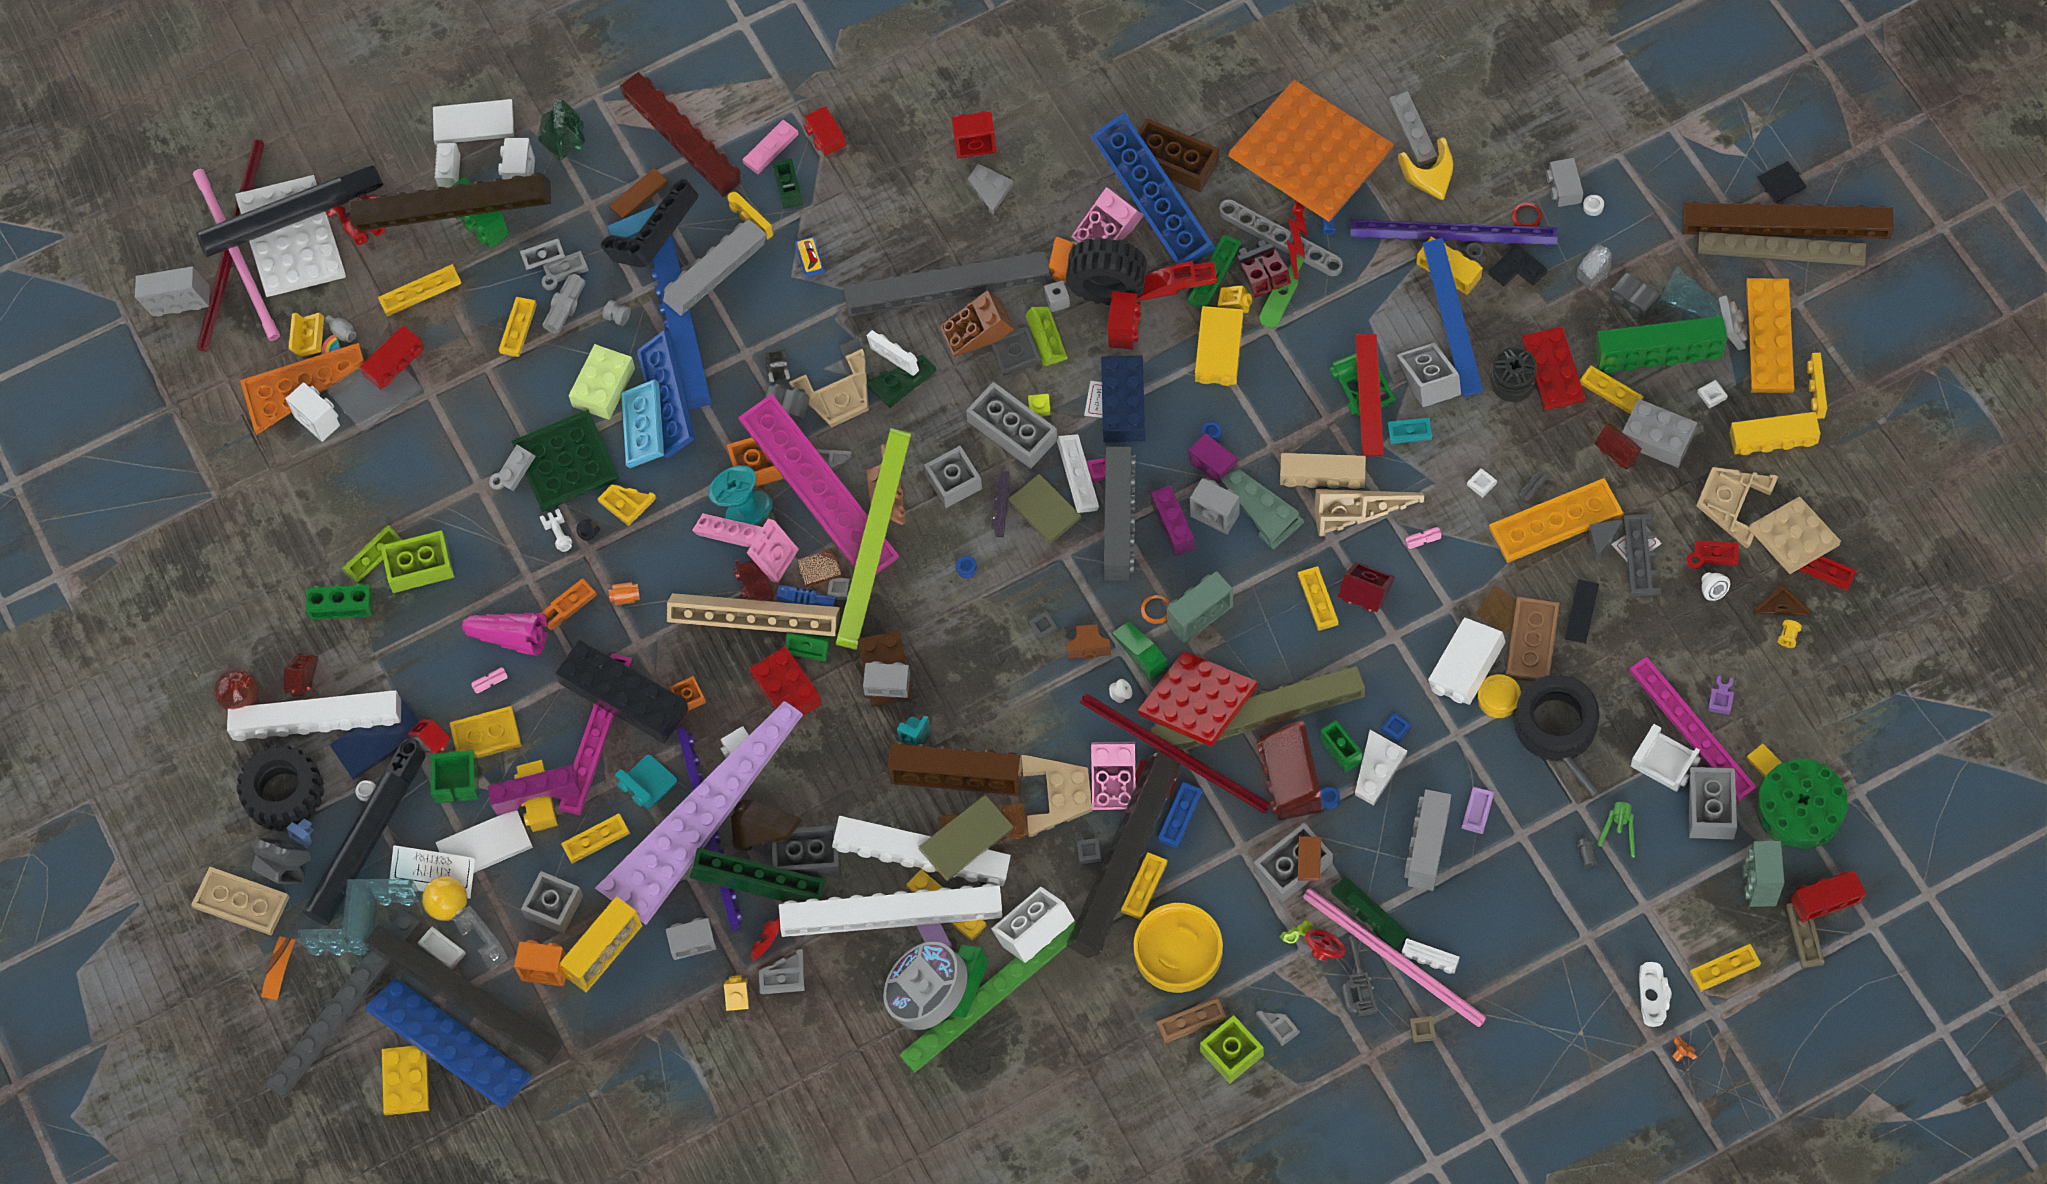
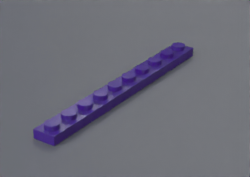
[1351,219,1558,246]
[677,727,743,931]

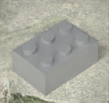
[135,266,210,317]
[1620,399,1697,468]
[1253,823,1333,903]

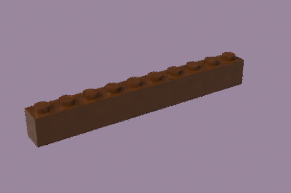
[1682,201,1894,239]

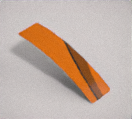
[261,936,296,1000]

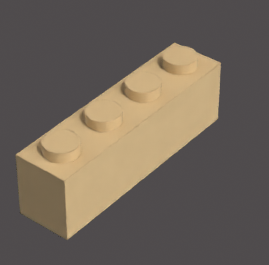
[1280,453,1366,489]

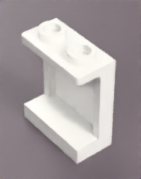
[1631,724,1701,792]

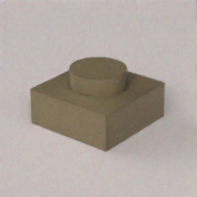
[1410,1016,1436,1043]

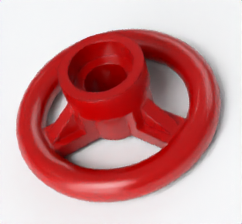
[1305,929,1346,961]

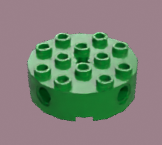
[1757,759,1848,850]

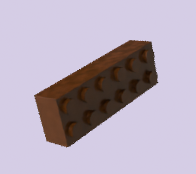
[887,742,1023,796]

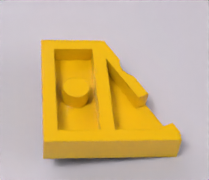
[598,484,656,526]

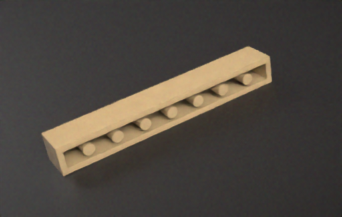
[667,593,840,636]

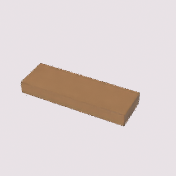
[1156,998,1227,1043]

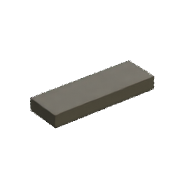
[1786,903,1825,969]

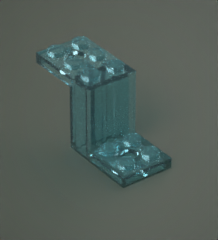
[298,879,421,955]

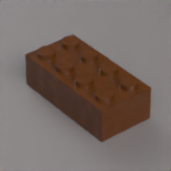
[1138,118,1219,193]

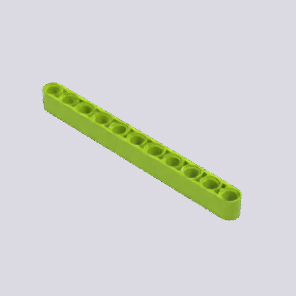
[836,428,911,650]

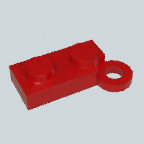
[1686,540,1739,569]

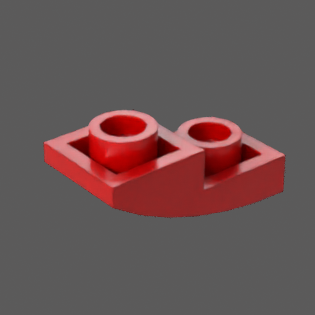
[750,918,780,962]

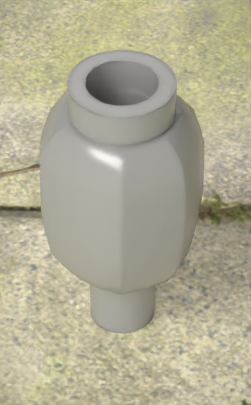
[325,315,356,342]

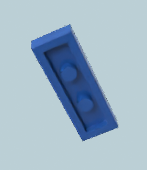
[1158,782,1203,849]

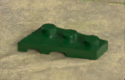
[867,355,937,408]

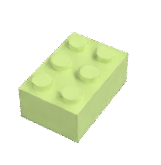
[569,344,635,420]

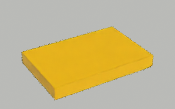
[449,706,522,758]

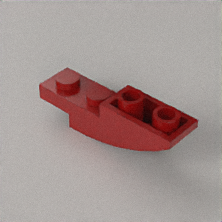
[1137,261,1218,301]

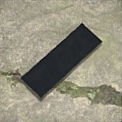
[1565,579,1599,644]

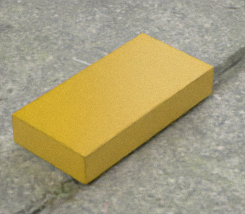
[1746,744,1782,777]

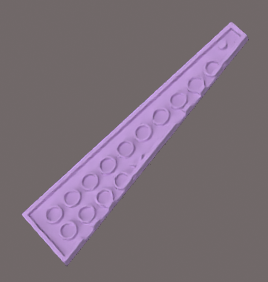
[595,701,803,925]

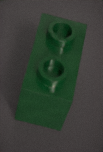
[772,158,803,209]

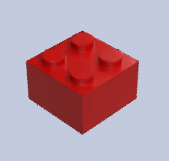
[951,111,997,159]
[1108,291,1142,350]

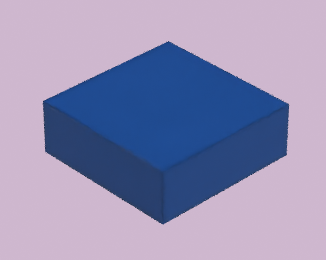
[1381,712,1412,743]

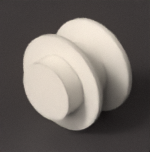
[1109,679,1132,703]

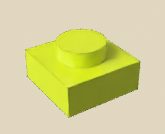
[1028,394,1051,417]

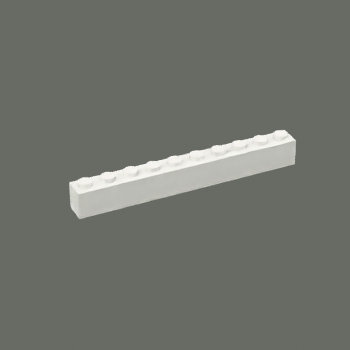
[779,884,1002,937]

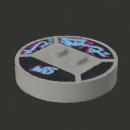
[883,942,968,1030]

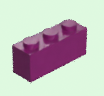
[1151,485,1195,556]

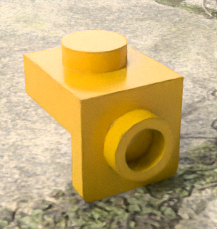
[724,975,749,1011]

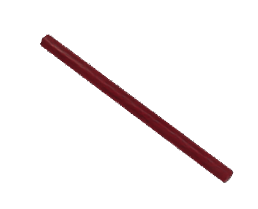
[1080,693,1270,813]

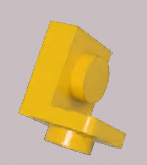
[1218,286,1252,313]

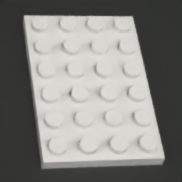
[235,175,346,297]

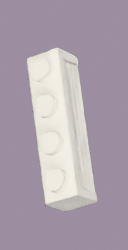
[1402,939,1459,974]

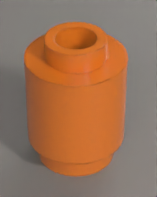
[608,582,640,606]

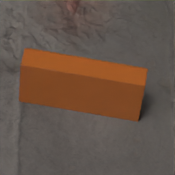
[1298,836,1321,881]

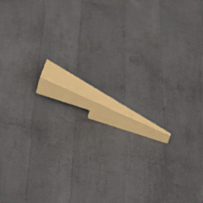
[1314,489,1424,536]

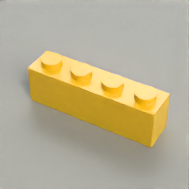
[1729,412,1821,455]

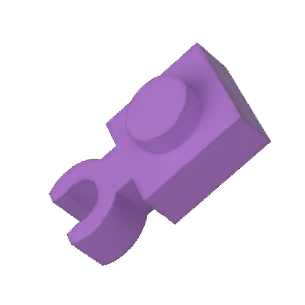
[1708,675,1734,715]

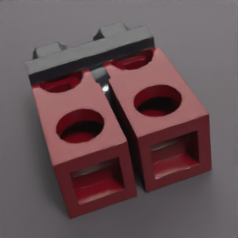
[1238,240,1291,298]

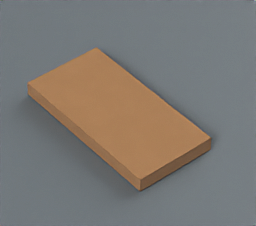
[1506,596,1560,681]

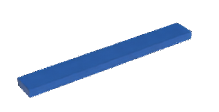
[1423,238,1483,397]

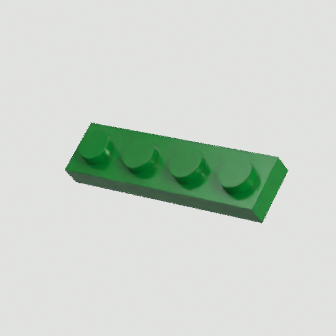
[1188,234,1242,309]

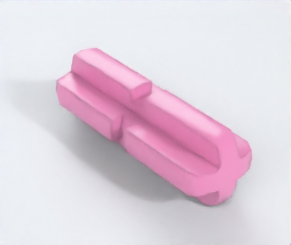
[1405,527,1442,549]
[471,667,508,693]

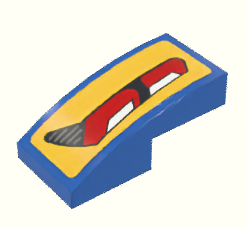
[795,236,825,278]

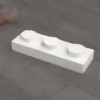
[866,330,919,376]

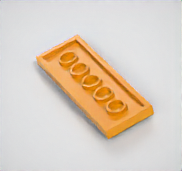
[1746,278,1794,393]
[1489,478,1623,563]

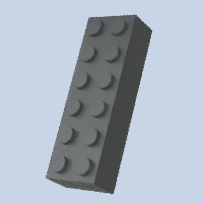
[1104,447,1136,581]

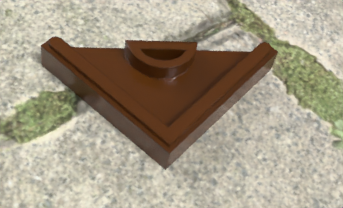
[1753,584,1811,616]

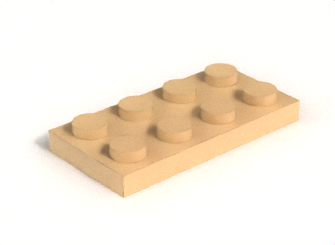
[191,867,290,936]

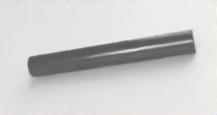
[1562,757,1599,797]

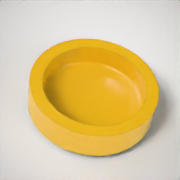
[1477,674,1521,718]

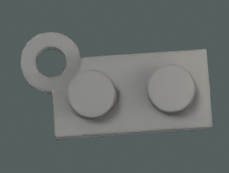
[541,251,589,290]
[489,445,535,492]

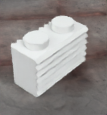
[434,143,460,188]

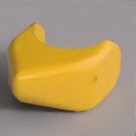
[1398,137,1453,200]

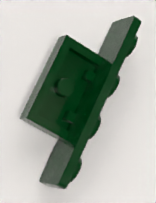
[1331,877,1409,950]

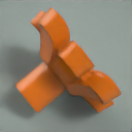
[1672,1036,1698,1062]

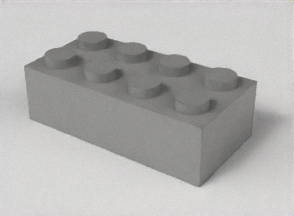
[966,382,1058,469]
[1404,789,1452,891]

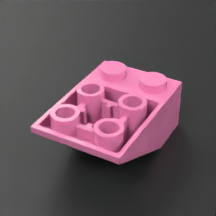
[1071,187,1144,243]
[1091,742,1136,810]

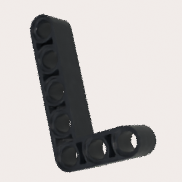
[601,179,698,268]

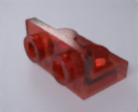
[1594,423,1642,469]
[733,560,775,601]

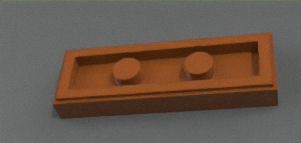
[609,168,668,220]

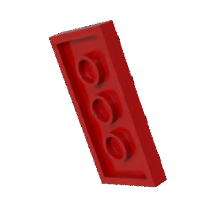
[1522,326,1585,411]

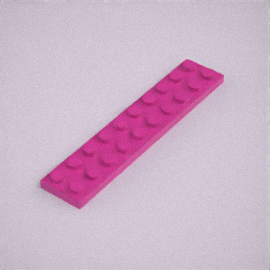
[738,394,899,576]

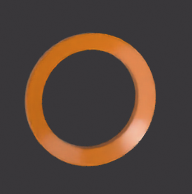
[1141,595,1170,624]

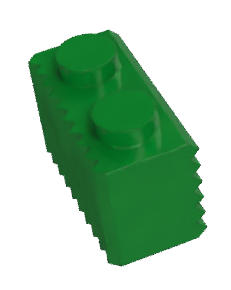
[1320,720,1363,773]

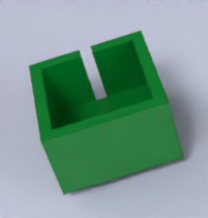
[430,750,479,804]

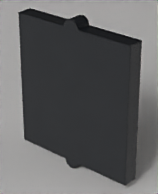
[1757,161,1806,203]

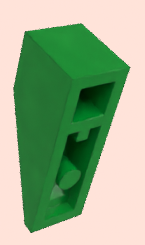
[1112,621,1167,681]

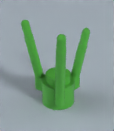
[1597,802,1635,858]

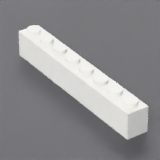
[227,690,401,741]
[832,816,1011,887]

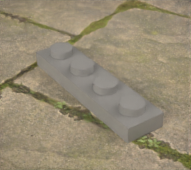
[1389,91,1438,167]

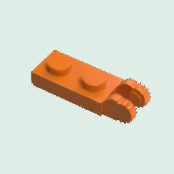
[541,578,597,630]

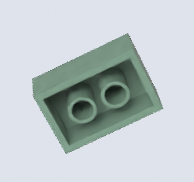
[1167,571,1233,644]
[1743,841,1784,907]

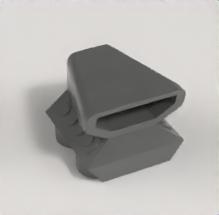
[251,838,311,885]

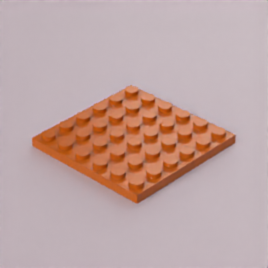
[1228,79,1394,222]

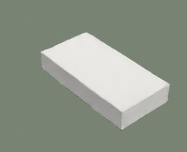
[418,927,466,970]

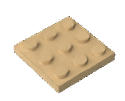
[1749,496,1841,574]

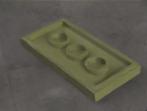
[919,795,1014,881]

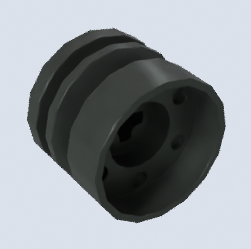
[1491,347,1537,402]

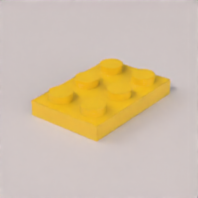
[382,1046,430,1116]

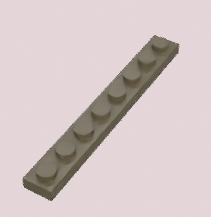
[1698,232,1866,265]

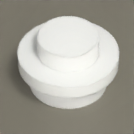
[355,780,376,802]

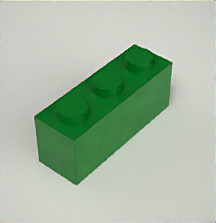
[950,945,989,1018]

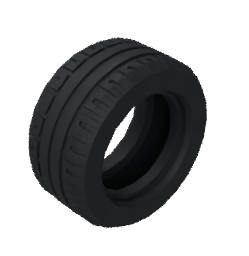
[1514,674,1600,761]

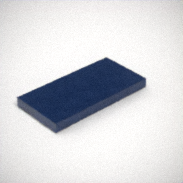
[330,698,419,780]

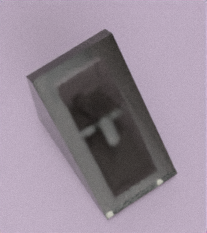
[765,350,790,382]

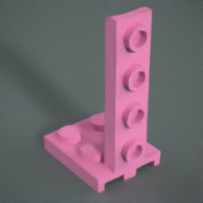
[692,514,799,583]

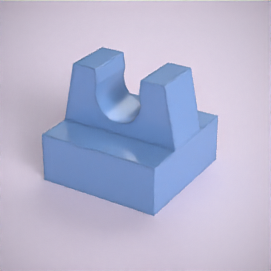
[287,818,313,849]

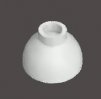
[1702,572,1730,601]

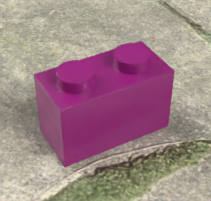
[1189,433,1237,484]

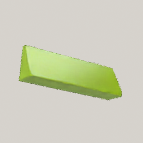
[1025,307,1068,366]
[341,525,402,583]

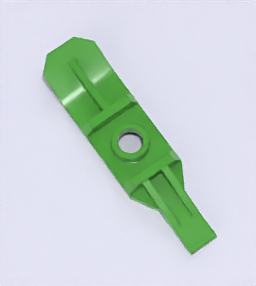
[1259,257,1304,329]

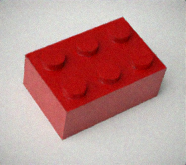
[749,646,822,717]

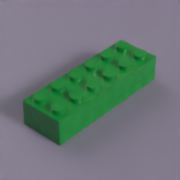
[1594,316,1727,374]

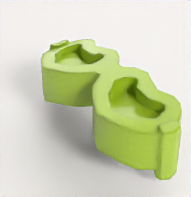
[1280,920,1313,943]

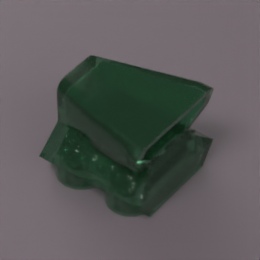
[537,100,585,160]

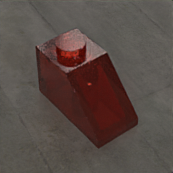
[284,653,318,696]

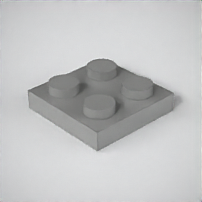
[1719,295,1748,351]

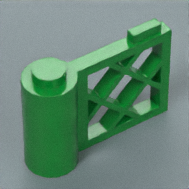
[1329,352,1396,418]

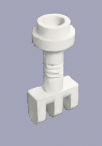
[540,508,572,552]

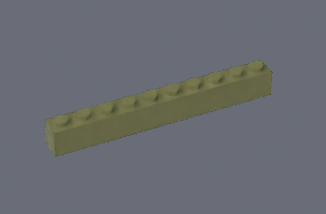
[1150,666,1365,758]

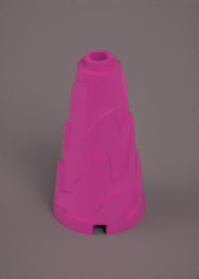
[462,613,548,656]

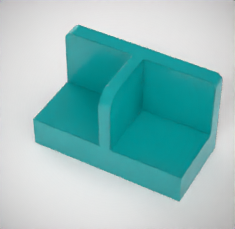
[897,715,931,746]

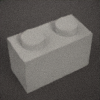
[1546,158,1583,207]
[863,661,910,698]
[666,917,717,960]

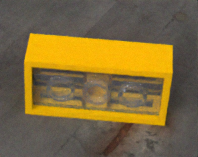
[559,896,642,993]

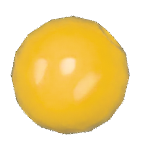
[422,876,467,921]

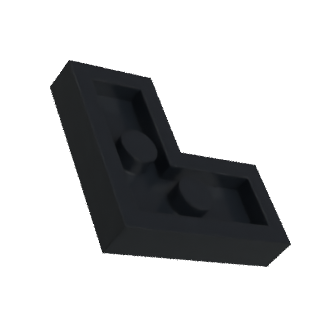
[1488,244,1547,287]

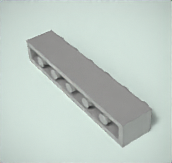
[663,219,767,316]

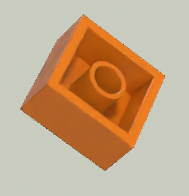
[669,676,706,712]

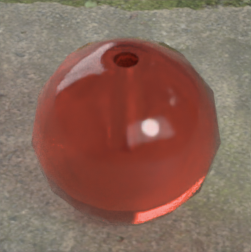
[214,669,259,711]

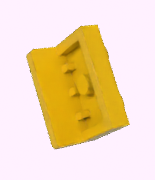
[289,313,324,358]

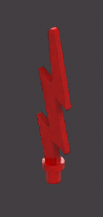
[1287,200,1307,280]

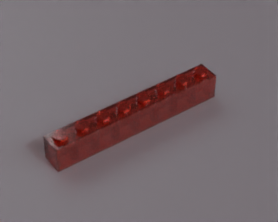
[620,72,741,197]

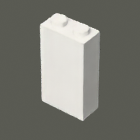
[1428,617,1506,705]

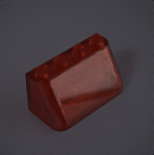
[1257,720,1322,821]

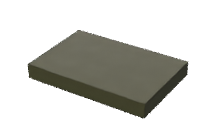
[1008,474,1081,544]

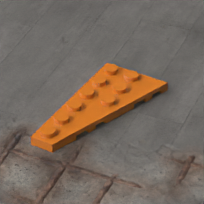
[240,343,365,436]

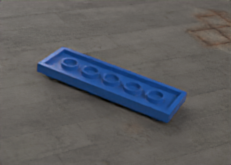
[637,330,695,458]

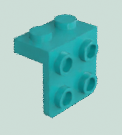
[615,755,677,811]

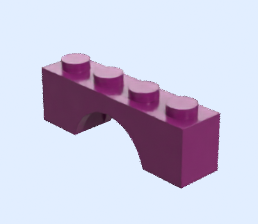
[488,765,581,815]

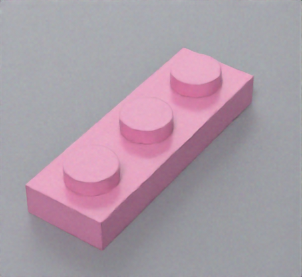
[742,120,799,174]

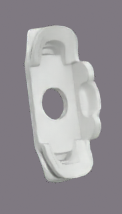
[1639,962,1672,1027]

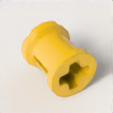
[1777,620,1802,648]

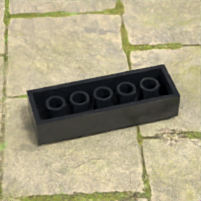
[555,640,689,744]

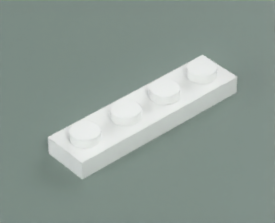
[1057,434,1099,513]

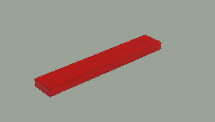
[1355,334,1384,457]

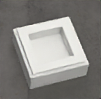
[1697,380,1727,408]
[1467,468,1497,498]

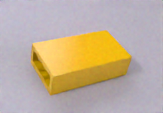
[1195,306,1243,386]

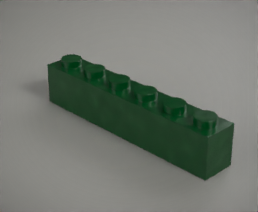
[689,848,826,903]

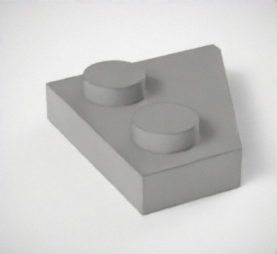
[968,164,1013,214]
[759,949,805,994]

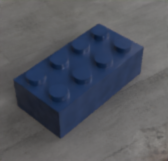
[1101,355,1145,442]

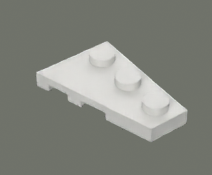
[1355,730,1407,806]

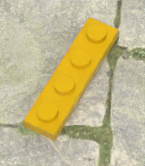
[378,264,462,317]
[906,869,987,941]

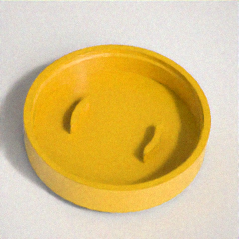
[1134,903,1223,993]

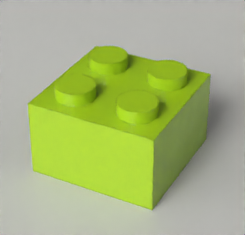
[1200,1015,1264,1084]

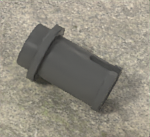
[1577,838,1598,867]

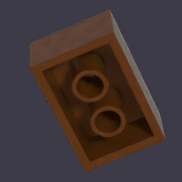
[857,631,913,707]

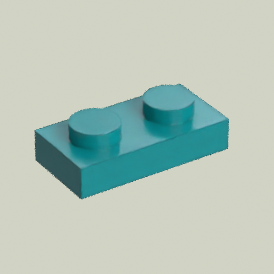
[1387,417,1432,444]

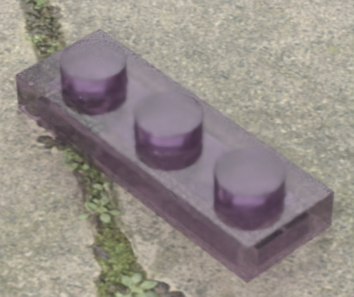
[991,471,1010,537]

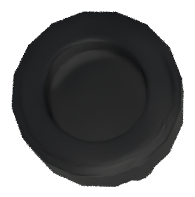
[576,519,600,541]

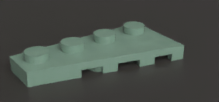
[1221,466,1299,544]

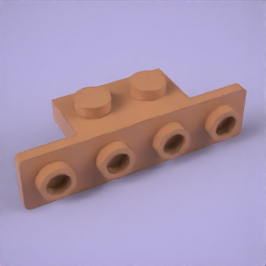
[866,444,905,525]

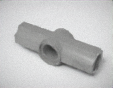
[542,274,586,334]

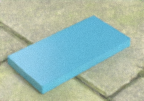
[621,379,664,468]

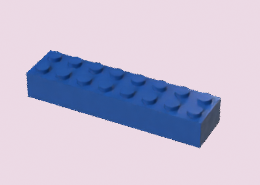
[1091,112,1217,264]

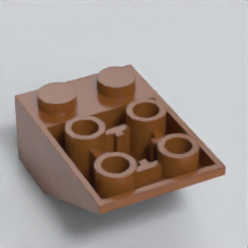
[940,290,1014,357]

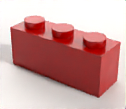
[360,325,424,390]
[1790,871,1866,923]

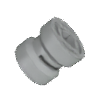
[603,300,631,326]

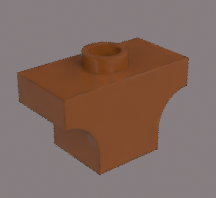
[1067,624,1111,659]

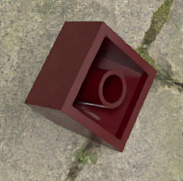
[1337,562,1395,612]

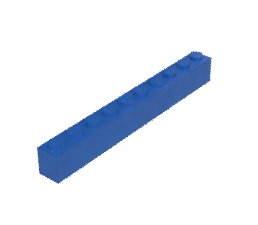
[650,234,712,410]

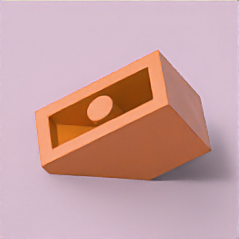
[1049,237,1075,283]

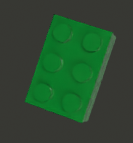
[451,176,509,249]

